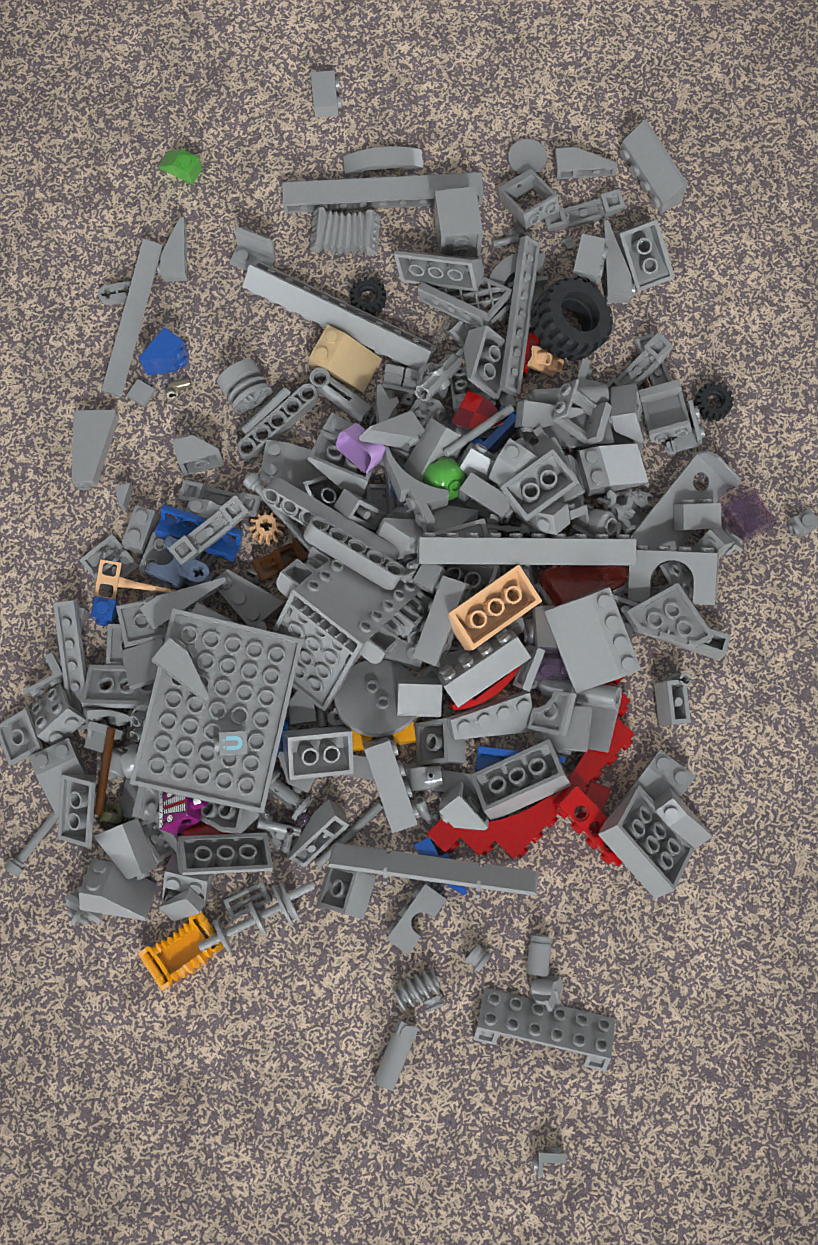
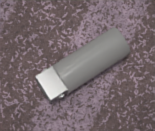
[373,1019,419,1091]

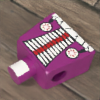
[159,791,209,835]

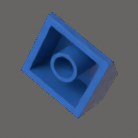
[138,327,189,376]

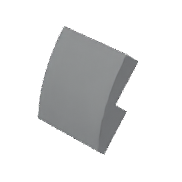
[79,534,139,592]

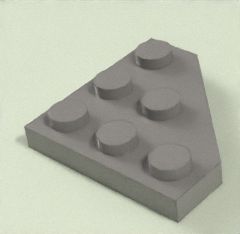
[624,583,714,649]

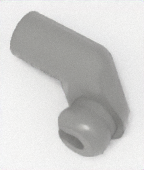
[414,796,440,825]

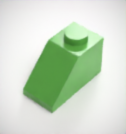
[158,149,202,185]

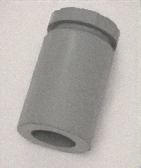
[526,935,552,977]

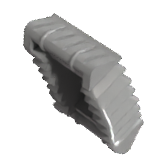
[310,207,381,257]

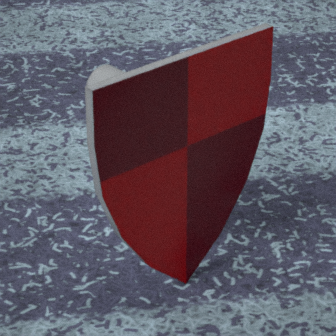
[450,391,504,430]

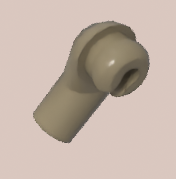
[165,378,191,401]

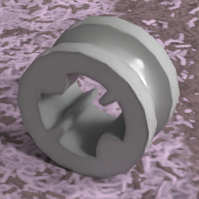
[424,994,446,1012]

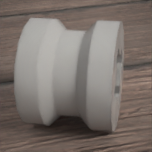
[464,944,492,972]

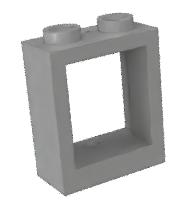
[498,168,560,229]
[458,472,514,526]

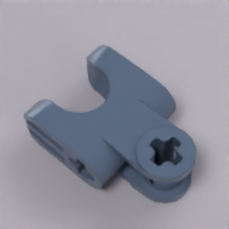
[145,536,212,590]

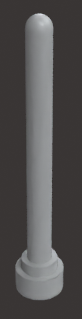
[243,472,313,552]
[4,811,58,877]

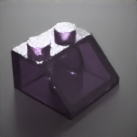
[721,490,778,545]

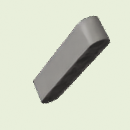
[237,384,318,462]
[303,516,404,590]

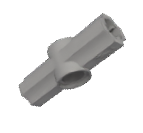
[414,353,462,401]

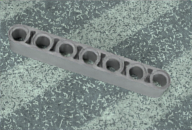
[262,478,399,561]

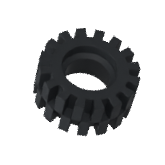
[350,277,386,316]
[694,382,734,422]

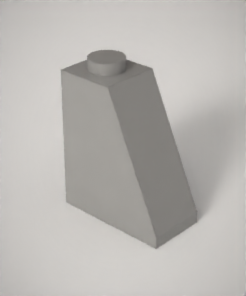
[94,818,157,880]

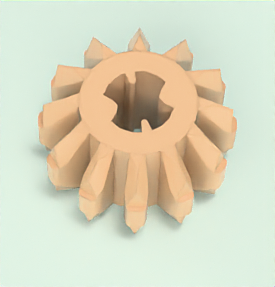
[249,510,285,546]

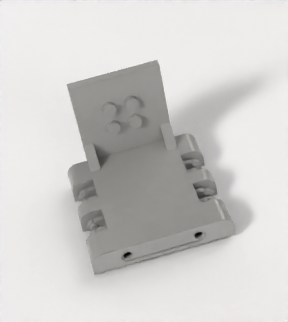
[272,520,435,712]

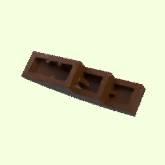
[251,539,309,581]

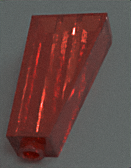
[539,565,629,607]

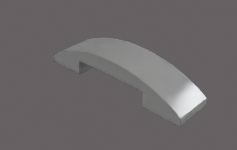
[343,146,423,176]
[544,189,626,231]
[606,332,673,396]
[178,480,261,517]
[168,495,249,565]

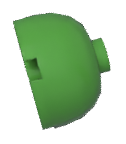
[423,457,466,500]

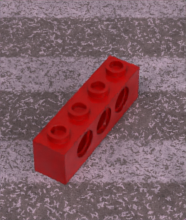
[552,784,622,867]

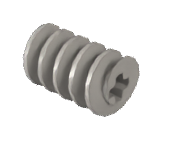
[391,966,441,1011]

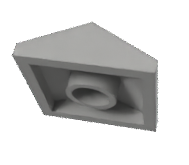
[0,708,43,766]

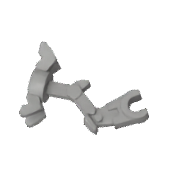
[597,488,654,536]
[485,514,549,538]

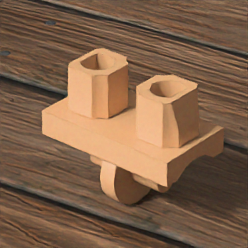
[527,346,564,377]

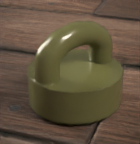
[100,804,123,826]

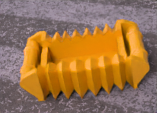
[138,911,224,991]

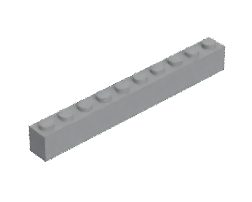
[282,171,483,213]
[242,260,437,370]
[417,532,636,565]

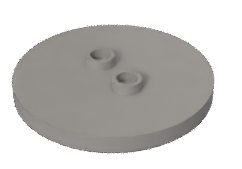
[334,660,416,737]

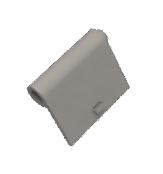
[527,384,614,449]
[534,675,622,753]

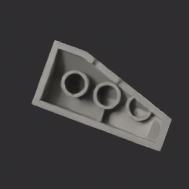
[201,802,259,834]

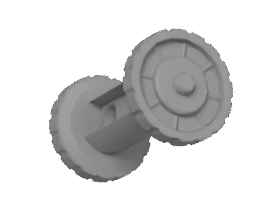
[269,770,313,821]

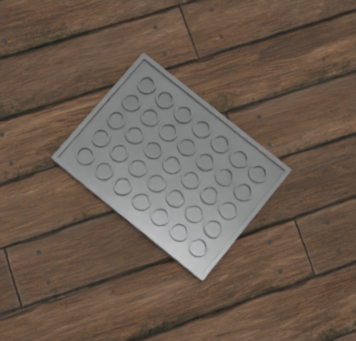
[130,608,303,814]

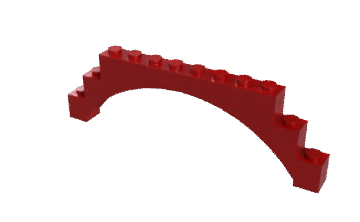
[426,677,635,860]

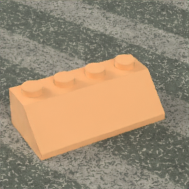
[448,565,542,650]

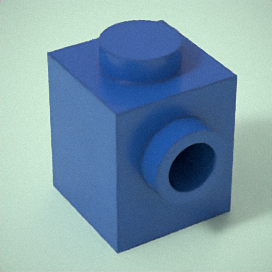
[90,596,120,626]

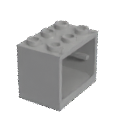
[434,185,483,259]

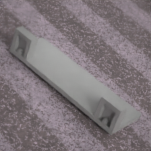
[474,988,615,1071]

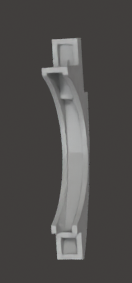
[375,384,449,532]

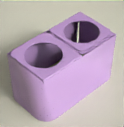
[336,423,386,473]

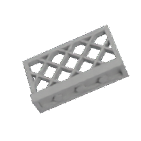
[418,276,513,328]

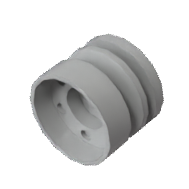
[217,359,272,414]

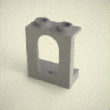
[552,379,612,446]

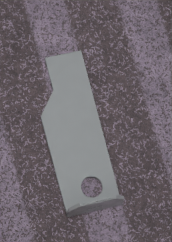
[615,451,740,579]

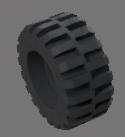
[531,277,613,361]

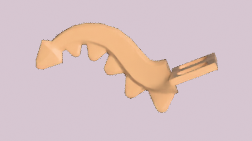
[94,560,177,600]

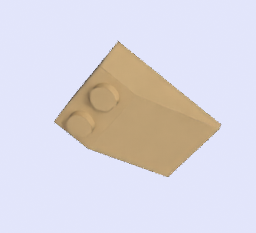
[308,325,382,394]

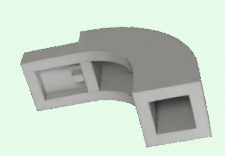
[488,253,546,308]

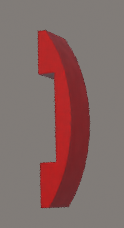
[447,666,520,710]

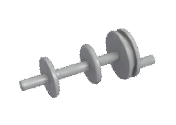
[197,881,315,953]

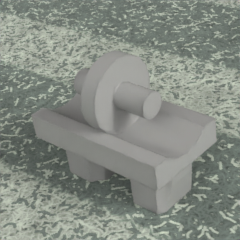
[65,887,103,927]

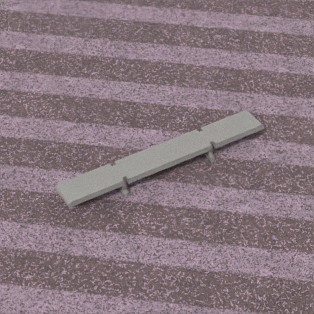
[328,843,539,898]

